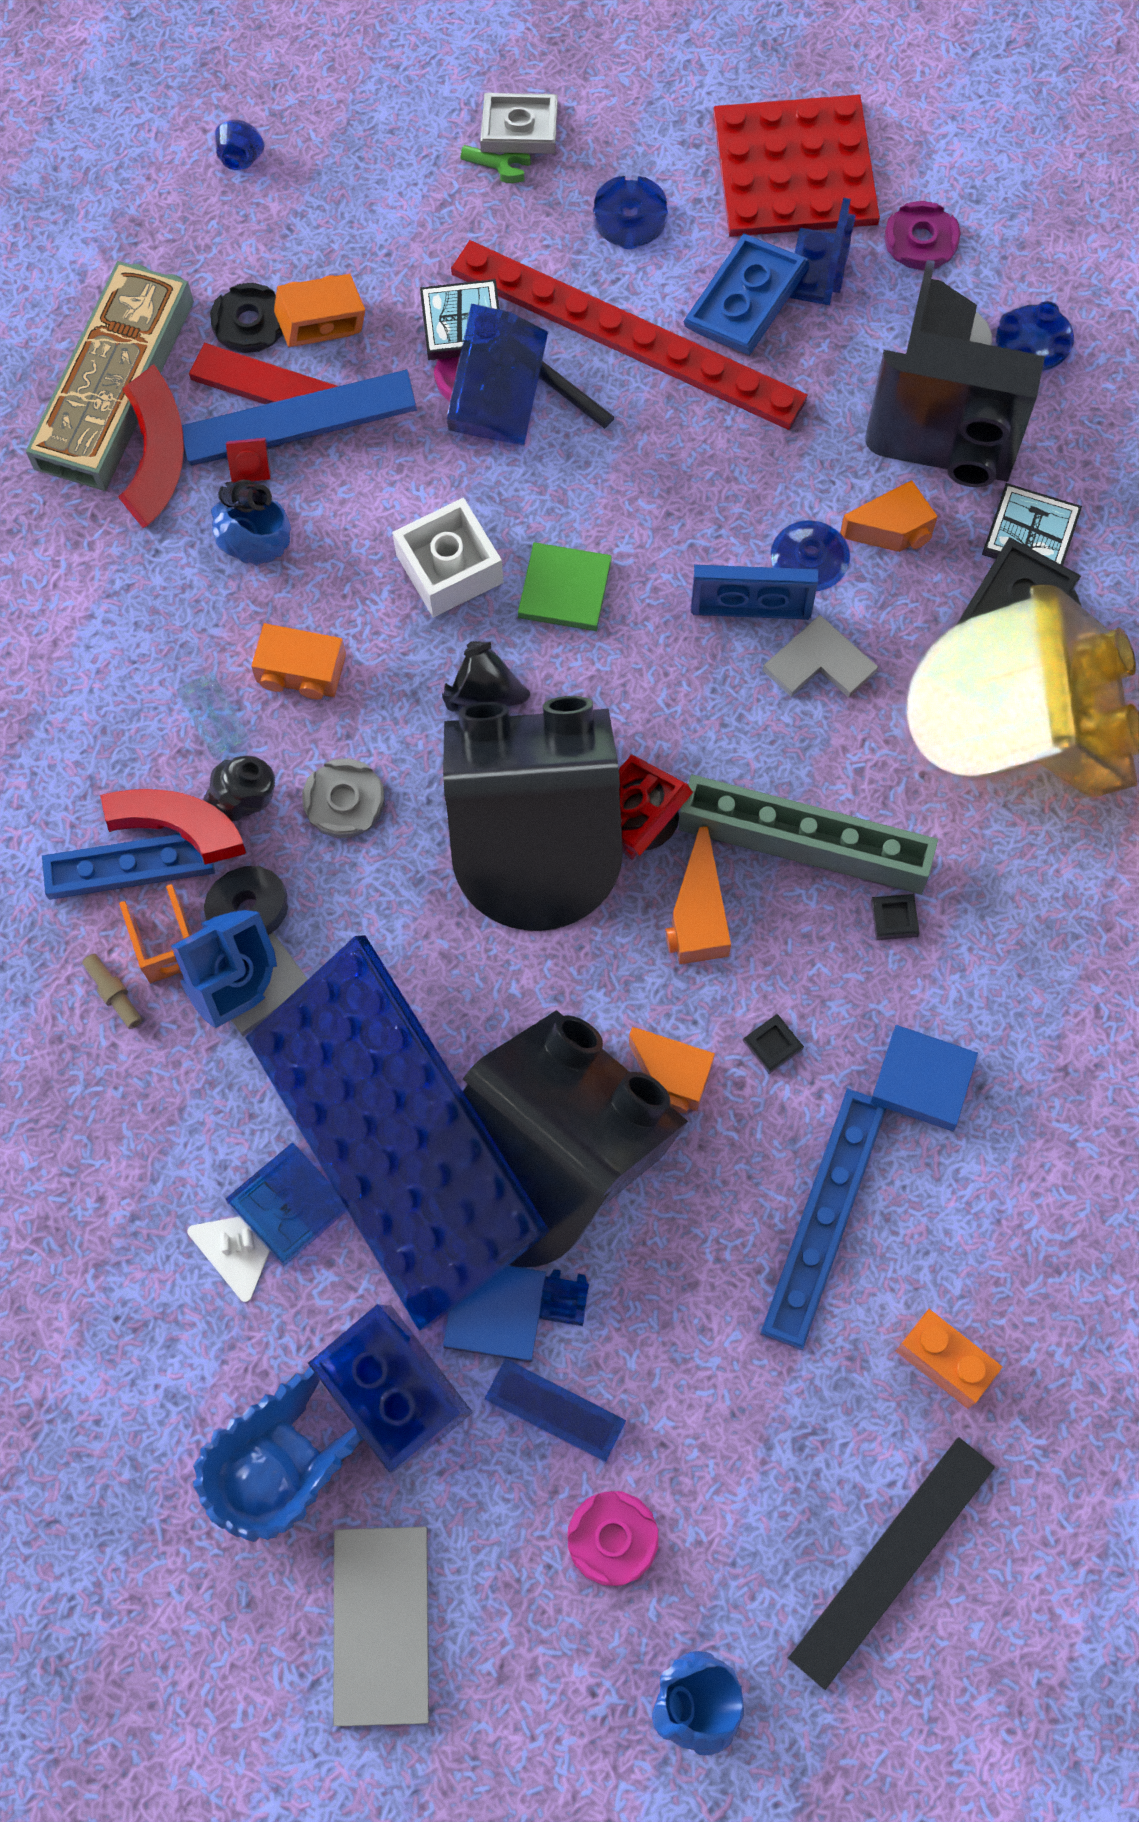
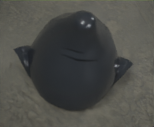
[442,641,531,712]

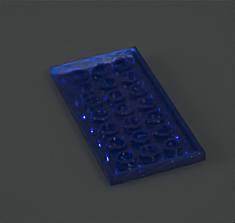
[245,935,550,1331]

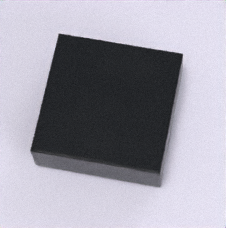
[871,894,920,940]
[743,1014,804,1074]

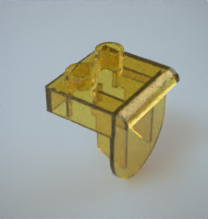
[907,585,1139,797]

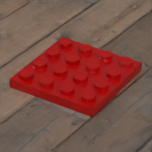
[713,94,880,237]

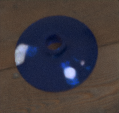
[771,520,850,591]

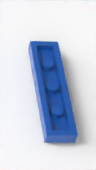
[41,834,215,900]

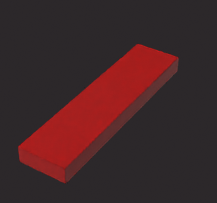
[189,342,338,404]

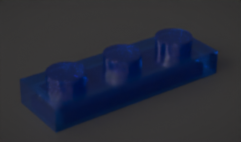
[484,1358,626,1463]

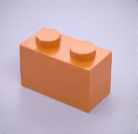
[274,273,366,348]
[251,623,346,700]
[895,1309,1003,1409]

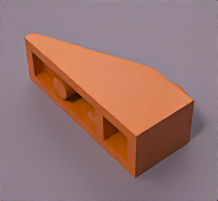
[665,826,731,965]

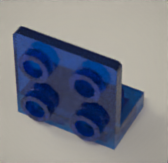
[789,198,856,305]

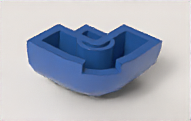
[171,910,277,1028]

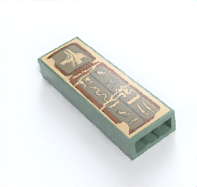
[26,261,194,492]

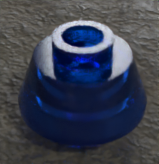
[214,119,265,170]

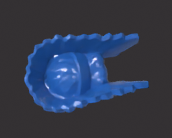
[193,1362,378,1542]

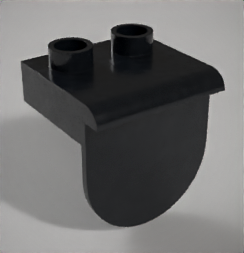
[865,259,1045,487]
[443,696,623,931]
[431,1010,688,1268]

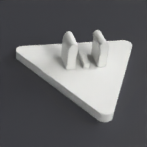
[187,1210,284,1302]

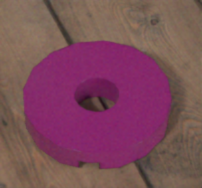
[884,201,961,270]

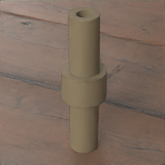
[82,953,143,1029]

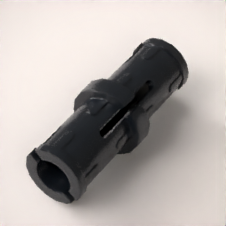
[218,480,272,512]

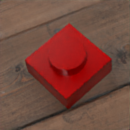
[226,438,271,482]

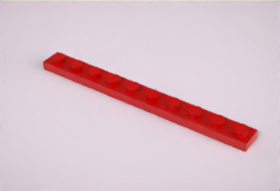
[451,240,808,430]

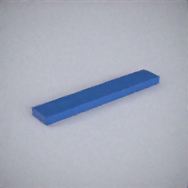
[182,369,417,466]
[760,1088,886,1350]

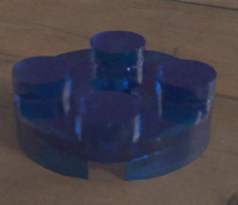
[593,176,668,250]

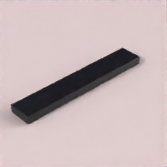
[787,1437,995,1690]

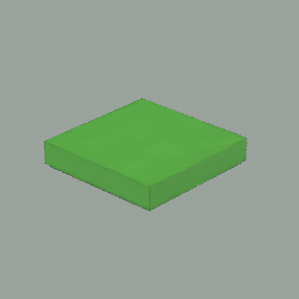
[518,542,612,631]

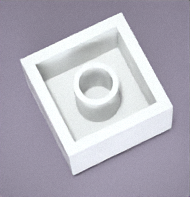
[392,497,504,618]

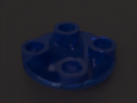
[996,301,1074,371]

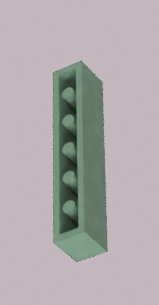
[678,774,938,895]

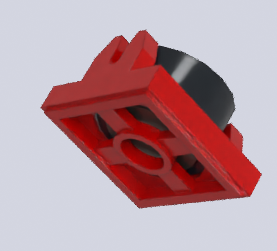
[619,754,693,860]

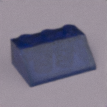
[446,304,548,445]
[308,1304,473,1473]

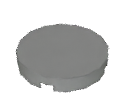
[302,758,385,838]

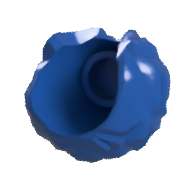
[211,500,291,566]
[652,1651,744,1755]

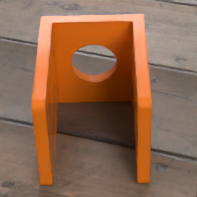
[119,884,192,984]

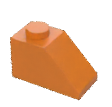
[840,480,938,552]
[629,1026,715,1113]

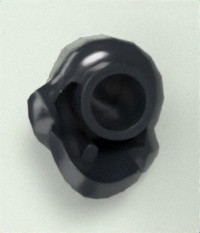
[203,756,275,822]

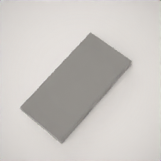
[333,1527,429,1726]

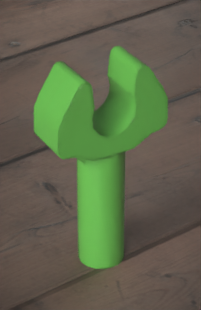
[460,145,531,183]

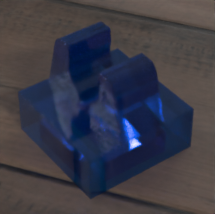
[539,1269,589,1326]

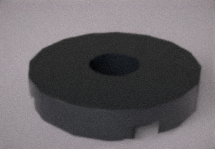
[210,283,283,353]
[204,866,288,935]

